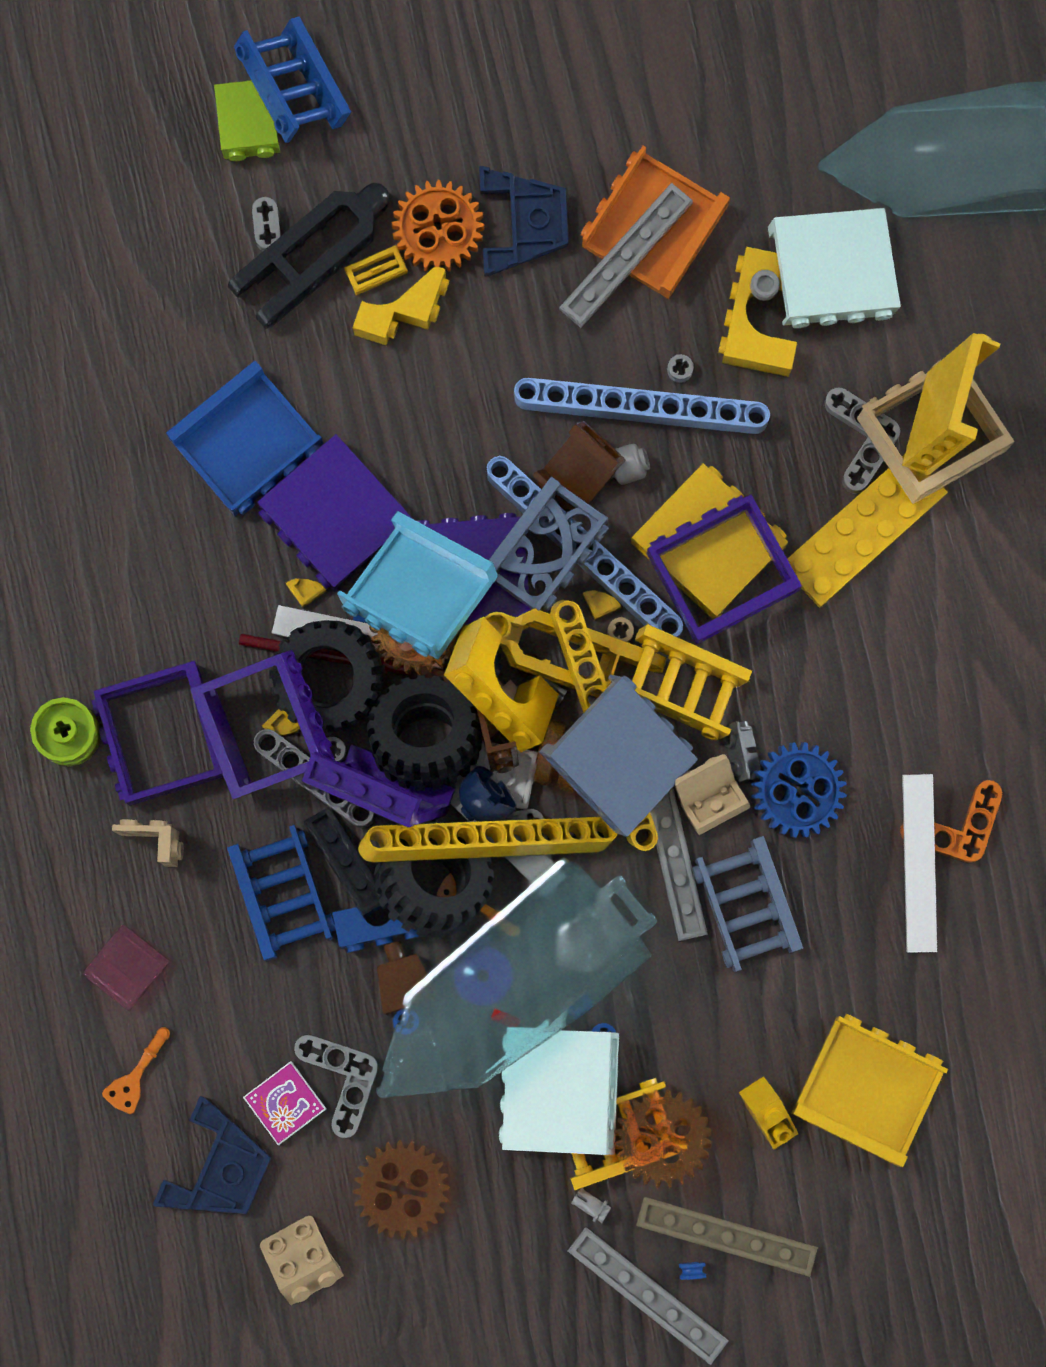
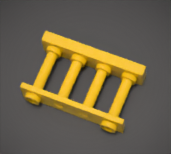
[632,624,752,740]
[570,1078,688,1190]

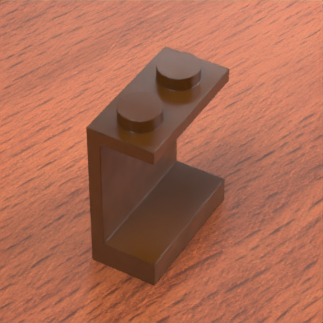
[533,421,626,512]
[476,681,519,773]

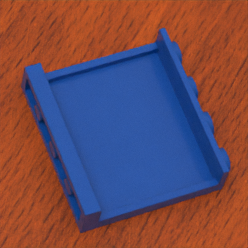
[166,361,323,516]

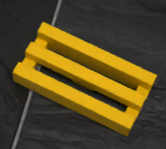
[344,245,408,295]

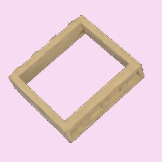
[857,360,1015,504]

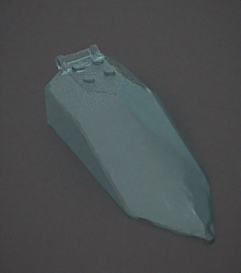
[818,81,1046,217]
[376,858,657,1098]

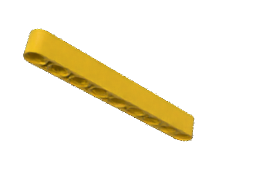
[550,600,658,851]
[358,817,618,862]

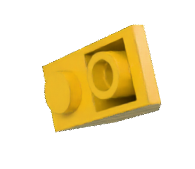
[739,1076,799,1150]

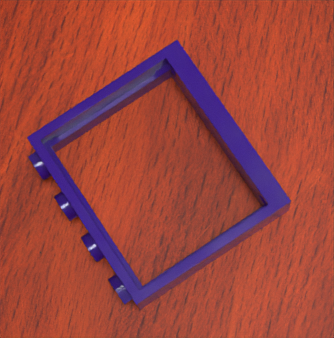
[646,494,802,645]
[190,650,335,799]
[91,661,224,806]

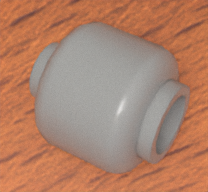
[611,443,650,485]

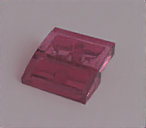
[83,925,169,1011]

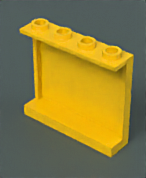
[902,333,1000,475]
[631,463,788,619]
[791,1014,948,1167]

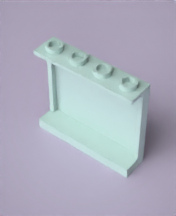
[768,208,901,328]
[499,1029,619,1155]

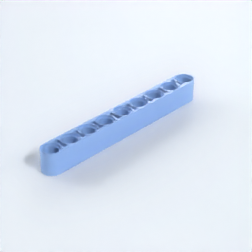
[514,378,770,434]
[487,456,683,638]

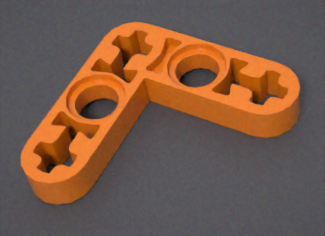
[900,780,1002,863]

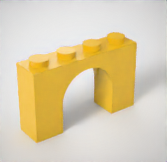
[718,247,797,377]
[444,617,559,752]

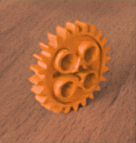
[392,180,484,272]

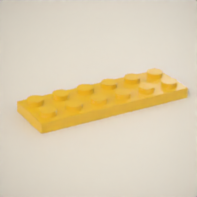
[787,454,948,608]

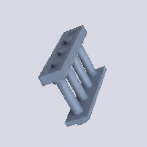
[692,836,803,972]

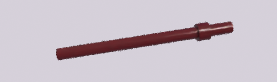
[239,634,412,676]

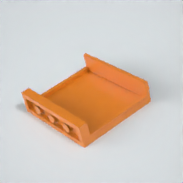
[580,145,730,299]

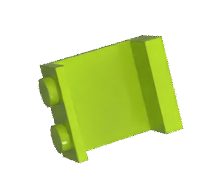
[214,80,280,161]

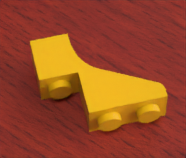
[352,267,449,346]

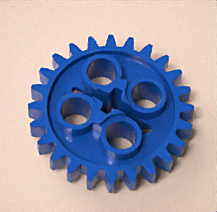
[751,742,847,837]

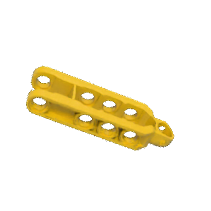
[484,608,667,698]

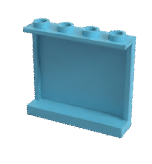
[337,511,498,660]

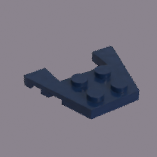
[479,166,568,276]
[153,1096,272,1214]

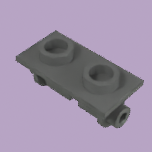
[723,721,761,783]

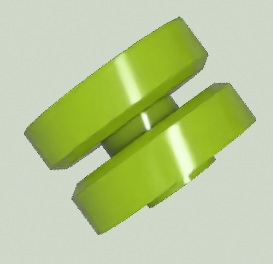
[30,697,101,767]

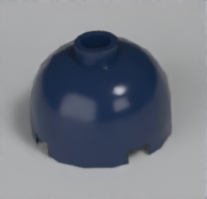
[459,765,517,822]

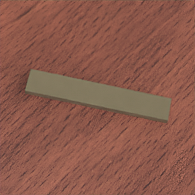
[636,1197,818,1277]

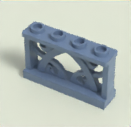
[489,477,609,612]

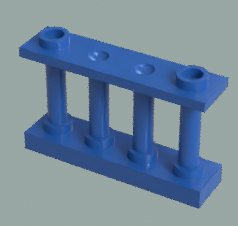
[234,16,351,143]
[227,825,336,962]

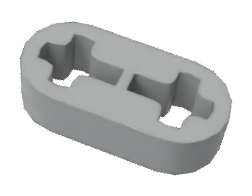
[252,197,281,251]

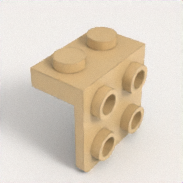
[675,754,750,835]
[112,819,184,867]
[260,1216,344,1305]

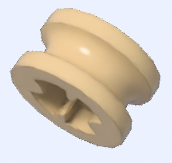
[608,617,634,642]

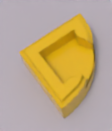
[286,578,327,608]
[583,590,621,620]
[262,709,301,736]

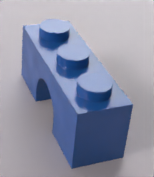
[332,907,421,953]

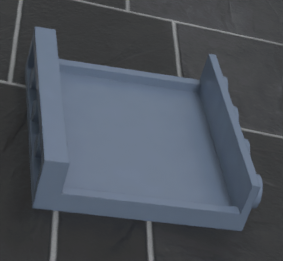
[539,674,698,837]

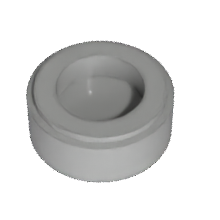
[750,270,780,301]

